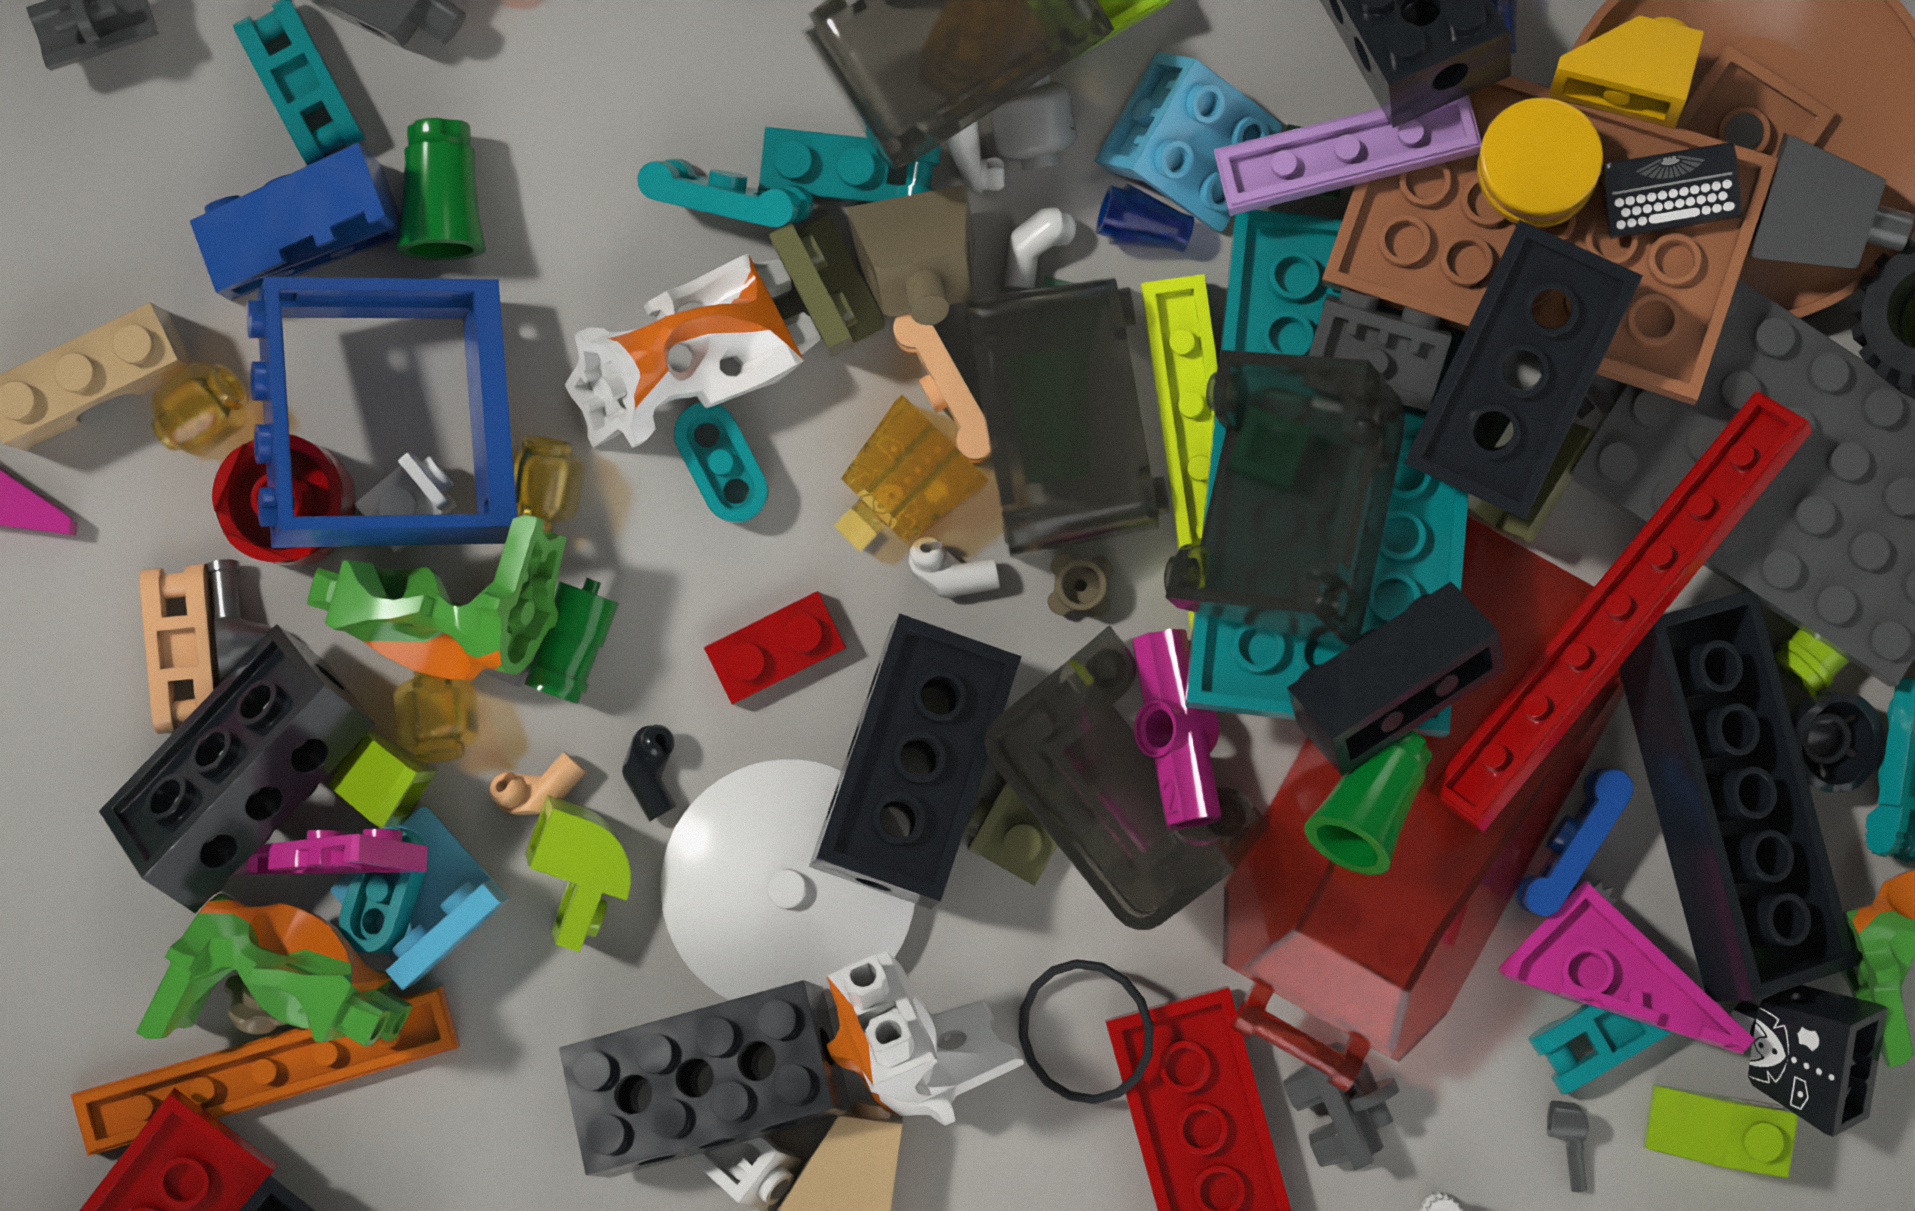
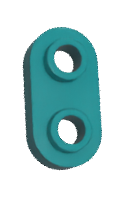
[674,402,769,523]
[339,827,428,954]

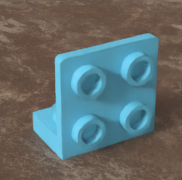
[1094,52,1282,231]
[331,806,511,990]

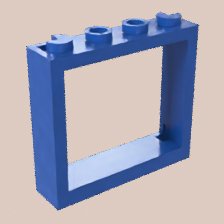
[247,277,517,548]

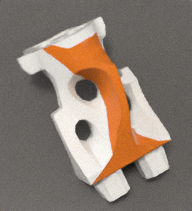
[564,254,820,448]
[826,951,1024,1126]

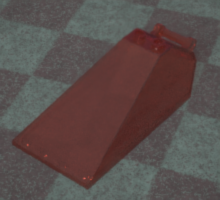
[1222,516,1625,1092]

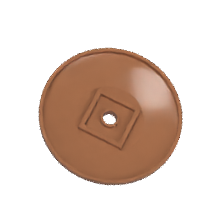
[1571,0,1915,318]

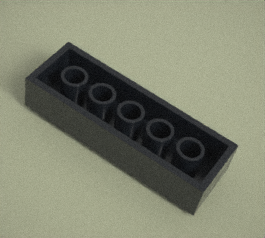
[1619,590,1857,1002]

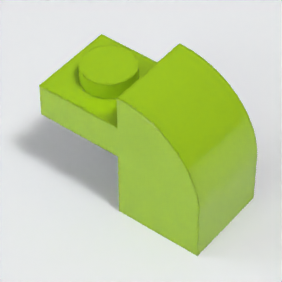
[525,795,631,953]

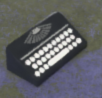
[1599,142,1742,239]

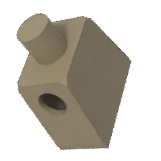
[847,184,975,325]

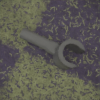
[1547,1101,1589,1192]

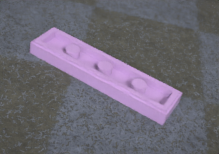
[1214,95,1482,216]

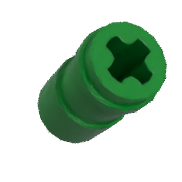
[524,577,619,704]

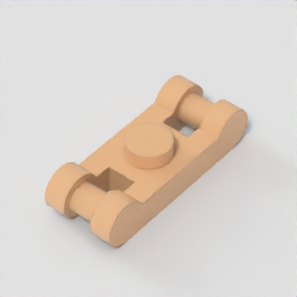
[893,313,995,464]
[139,563,219,734]

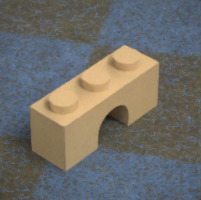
[0,302,196,451]

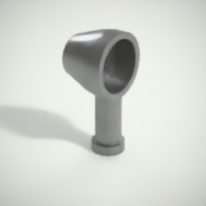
[207,559,268,681]

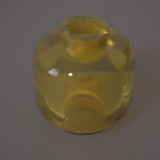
[151,361,249,456]
[512,435,585,532]
[393,671,479,763]

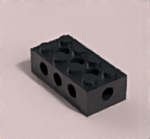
[1320,0,1511,128]
[1404,220,1643,519]
[809,613,1022,909]
[99,624,375,914]
[559,980,852,1178]

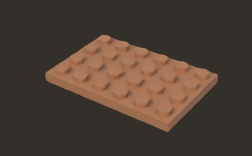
[1322,75,1779,405]

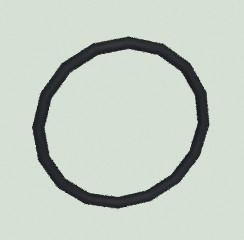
[1019,959,1154,1104]

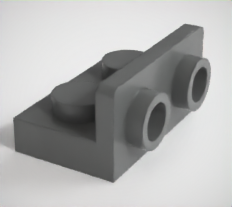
[1303,287,1452,411]

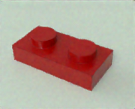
[704,591,847,705]

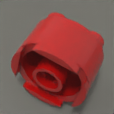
[212,434,356,566]

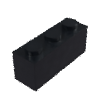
[1287,581,1505,776]

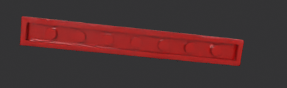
[1428,390,1812,833]

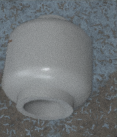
[989,73,1077,170]

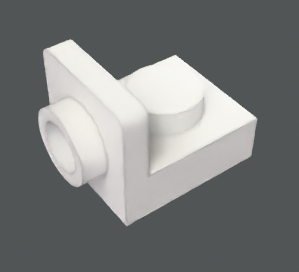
[354,452,457,554]
[688,1136,802,1210]

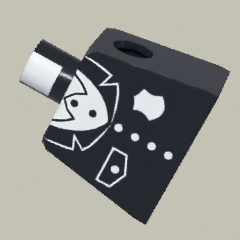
[1730,985,1888,1137]

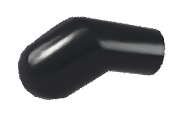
[622,724,677,822]

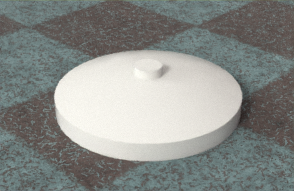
[661,759,915,1009]

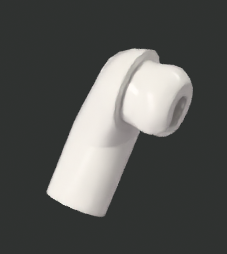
[1003,207,1077,292]

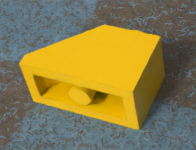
[1548,15,1704,129]

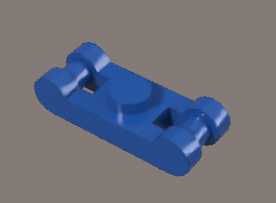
[1514,768,1633,916]

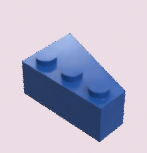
[190,142,401,301]

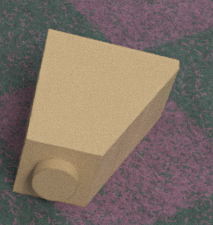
[776,1100,903,1211]

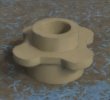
[1047,553,1113,618]
[224,975,286,1035]

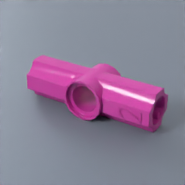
[1132,629,1222,830]

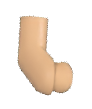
[489,751,587,815]

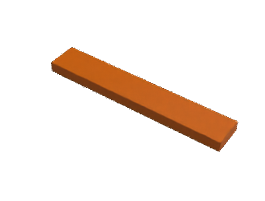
[71,985,460,1156]

